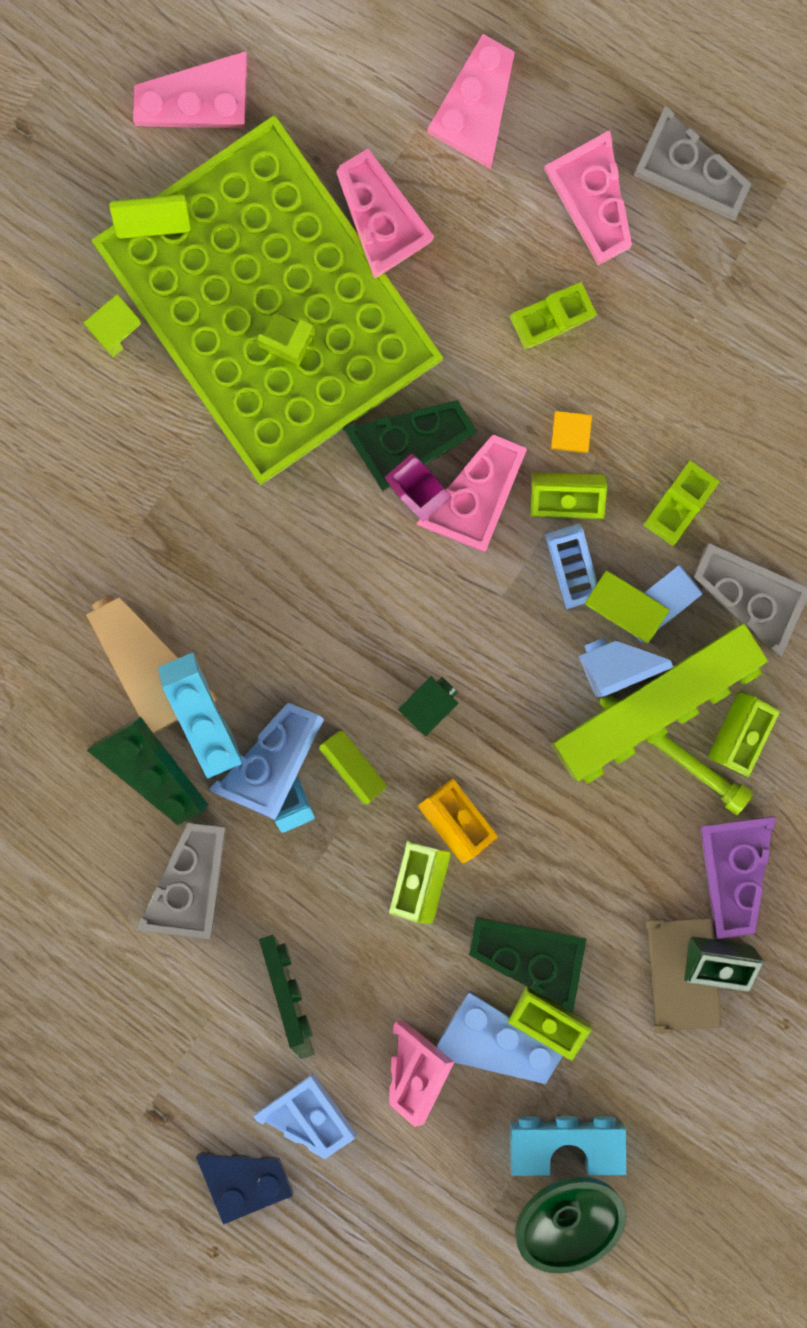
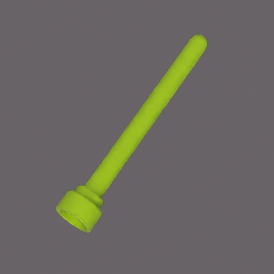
[600,694,754,816]

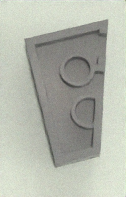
[633,105,752,221]
[692,543,807,658]
[136,822,226,940]

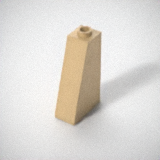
[86,595,218,734]

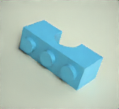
[158,652,242,779]
[510,1116,626,1176]

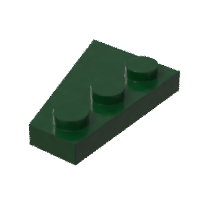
[343,400,477,492]
[87,716,209,825]
[469,916,587,1013]
[259,935,315,1059]

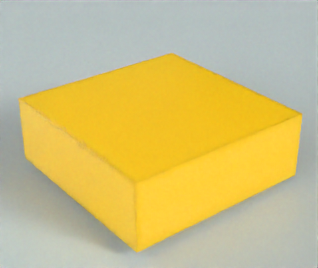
[550,411,592,454]

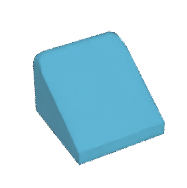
[274,777,315,833]

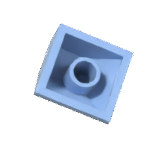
[578,637,673,697]

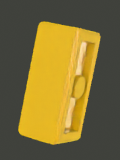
[418,778,499,863]

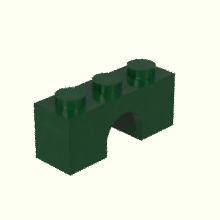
[398,676,459,737]

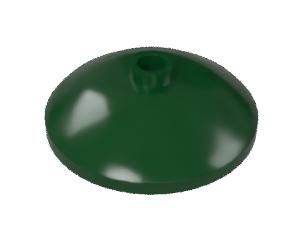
[515,1177,626,1273]

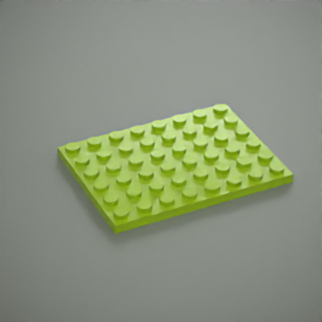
[91,115,444,486]

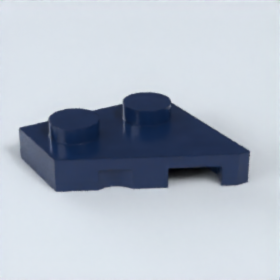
[196,1152,294,1225]

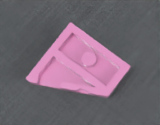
[389,1020,454,1127]

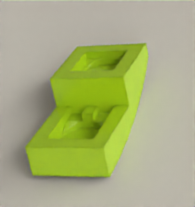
[510,282,597,350]
[643,460,720,547]

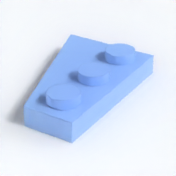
[209,703,324,820]
[435,991,563,1084]

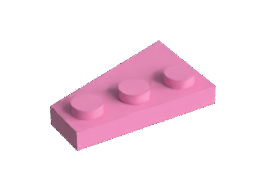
[427,34,515,169]
[133,51,247,129]
[544,130,632,266]
[336,148,434,279]
[416,435,527,553]

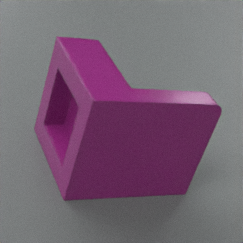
[385,454,451,521]

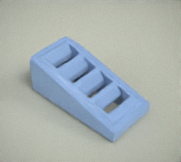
[544,524,598,609]

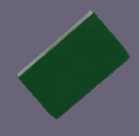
[684,936,764,992]

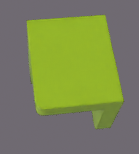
[83,294,141,358]
[257,313,315,366]

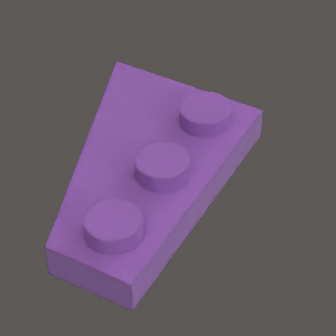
[700,816,776,939]

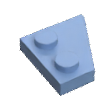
[254,1073,357,1159]

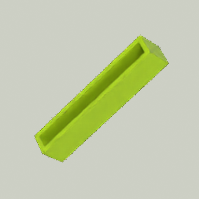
[550,623,769,784]

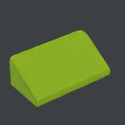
[109,194,191,239]
[530,472,607,519]
[584,570,670,644]
[708,692,780,778]
[319,730,387,805]
[389,841,451,924]
[508,986,592,1061]

